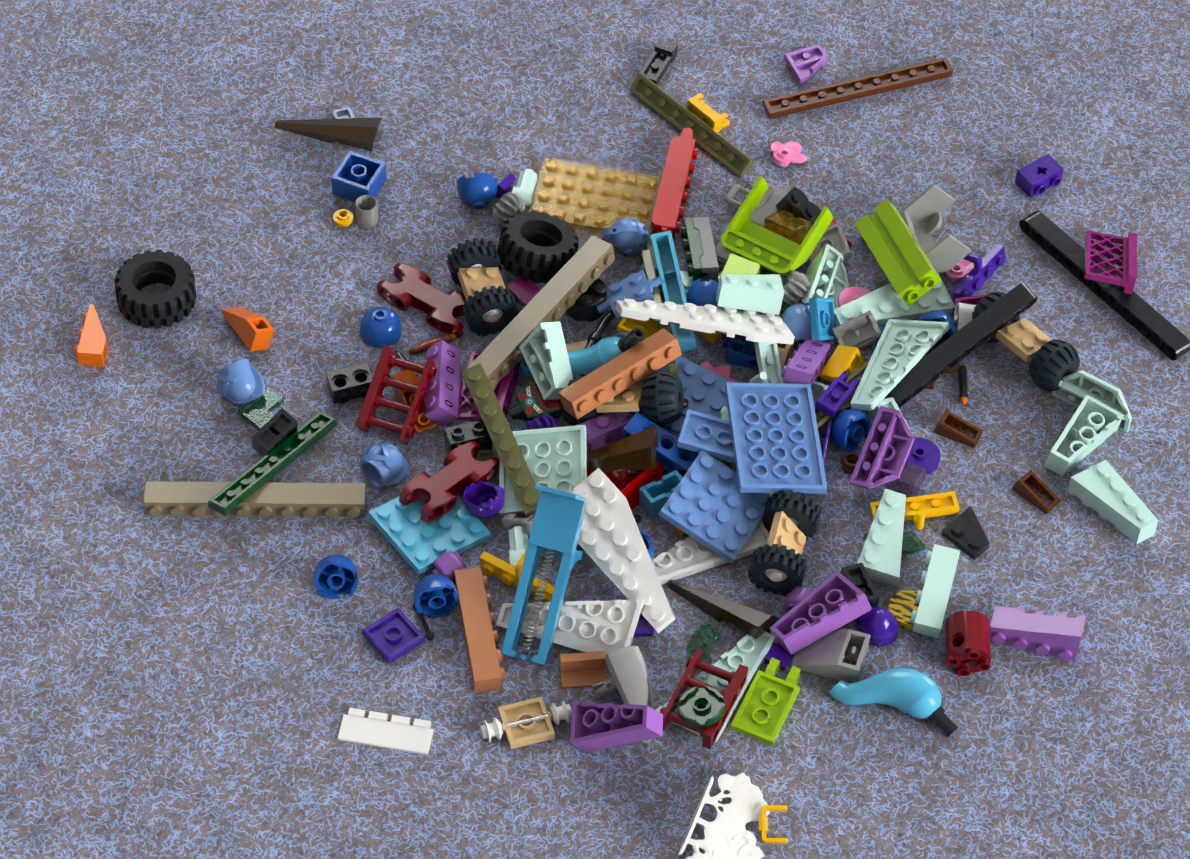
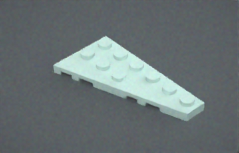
[834,273,954,326]
[850,319,950,411]
[656,632,776,742]

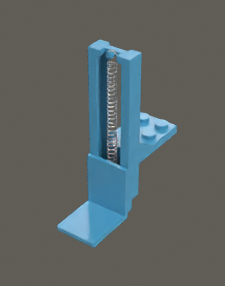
[501,484,586,665]

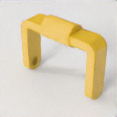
[758,805,788,844]

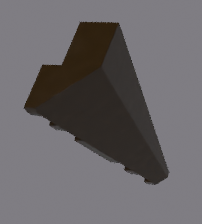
[275,117,382,151]
[587,426,658,472]
[668,580,780,639]

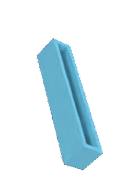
[651,230,697,353]

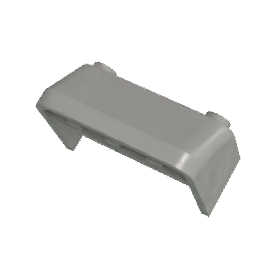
[899,184,971,273]

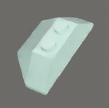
[801,244,849,310]
[1052,370,1132,433]

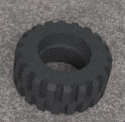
[497,211,579,284]
[114,250,196,329]

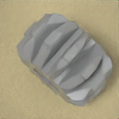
[493,191,525,226]
[782,271,810,307]

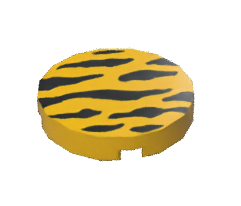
[888,590,919,630]

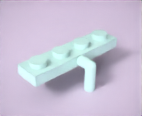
[749,342,783,383]

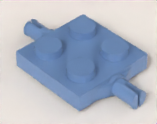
[597,270,664,317]

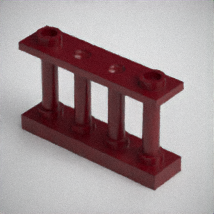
[356,345,437,445]
[660,648,748,750]

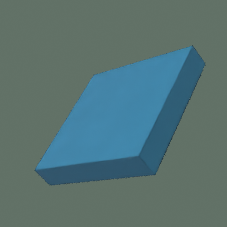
[809,298,837,341]

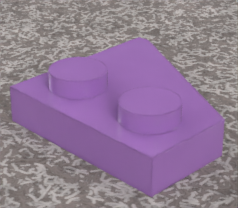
[784,44,828,84]

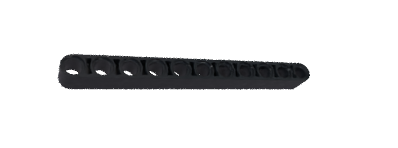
[1019,210,1190,361]

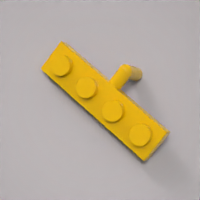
[869,491,960,530]
[479,550,555,603]

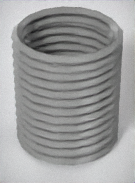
[355,195,378,228]

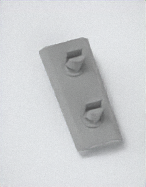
[592,646,654,744]

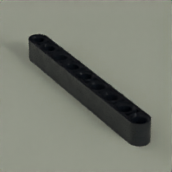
[884,282,1038,408]

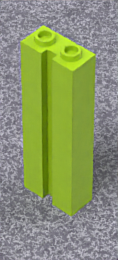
[855,198,942,306]

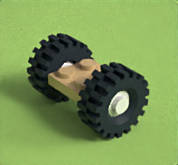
[447,238,519,336]
[748,490,821,596]

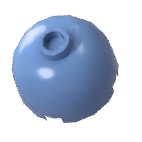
[781,304,812,342]

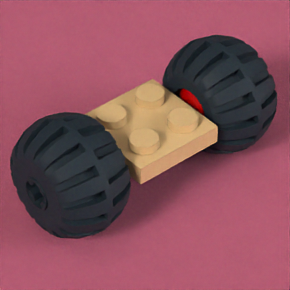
[972,292,1080,391]
[560,371,684,426]

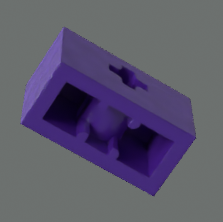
[1015,154,1064,198]

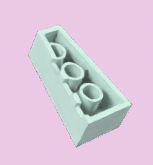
[1044,395,1124,477]
[1067,460,1158,544]
[857,489,906,588]
[910,544,960,638]

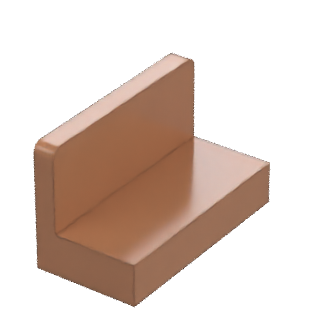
[559,651,607,689]

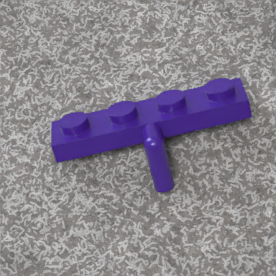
[951,243,1006,303]

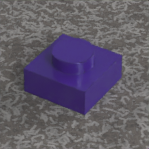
[496,173,516,199]

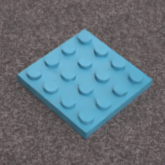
[368,494,491,575]

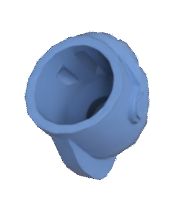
[602,217,649,255]
[217,359,265,405]
[359,444,409,489]

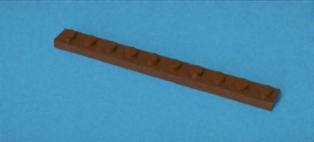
[763,57,953,119]

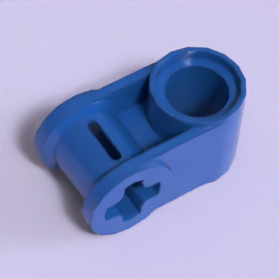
[725,338,758,370]

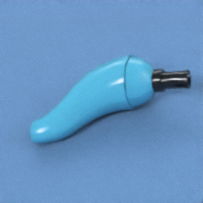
[567,327,644,375]
[828,667,958,737]

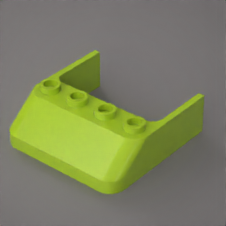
[721,176,833,276]

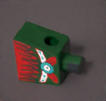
[508,380,562,422]

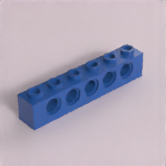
[619,412,699,477]

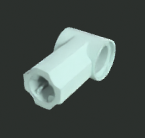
[512,169,538,208]
[509,526,529,566]

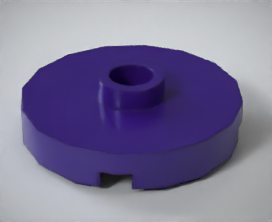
[903,437,940,476]

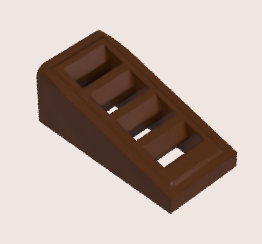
[933,410,983,448]
[1012,470,1061,514]

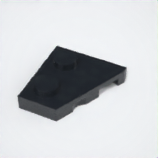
[941,507,990,560]

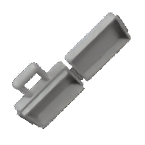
[715,183,788,264]

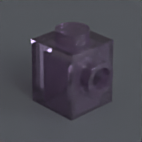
[893,461,927,498]

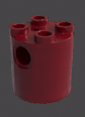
[945,610,991,676]

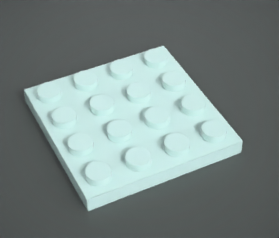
[499,425,587,516]

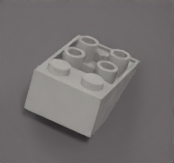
[791,629,871,683]

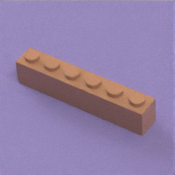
[558,329,682,419]
[454,567,506,693]

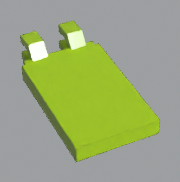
[731,658,801,746]

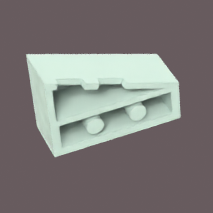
[716,274,784,315]
[519,322,573,400]

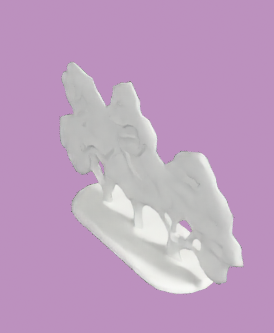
[677,772,770,859]

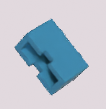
[639,470,683,519]

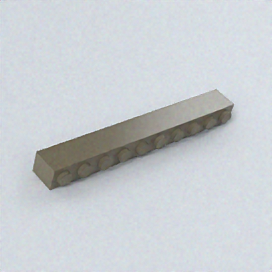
[462,235,615,390]
[144,481,366,518]

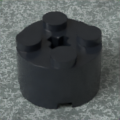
[566,278,607,322]

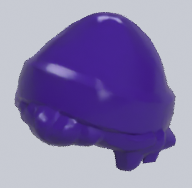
[462,481,505,518]
[857,606,898,648]

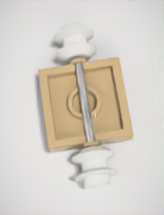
[480,696,572,749]

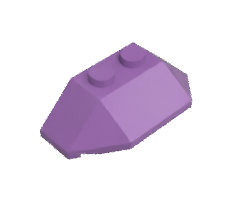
[849,406,915,489]

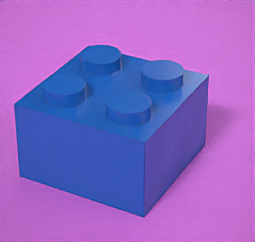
[331,150,387,202]

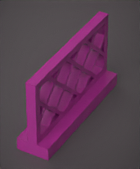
[1084,230,1137,294]
[455,351,522,421]

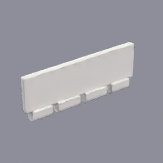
[338,708,434,755]

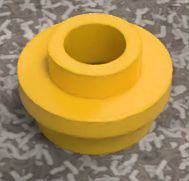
[333,209,354,227]

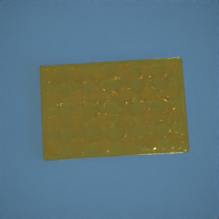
[529,157,662,233]

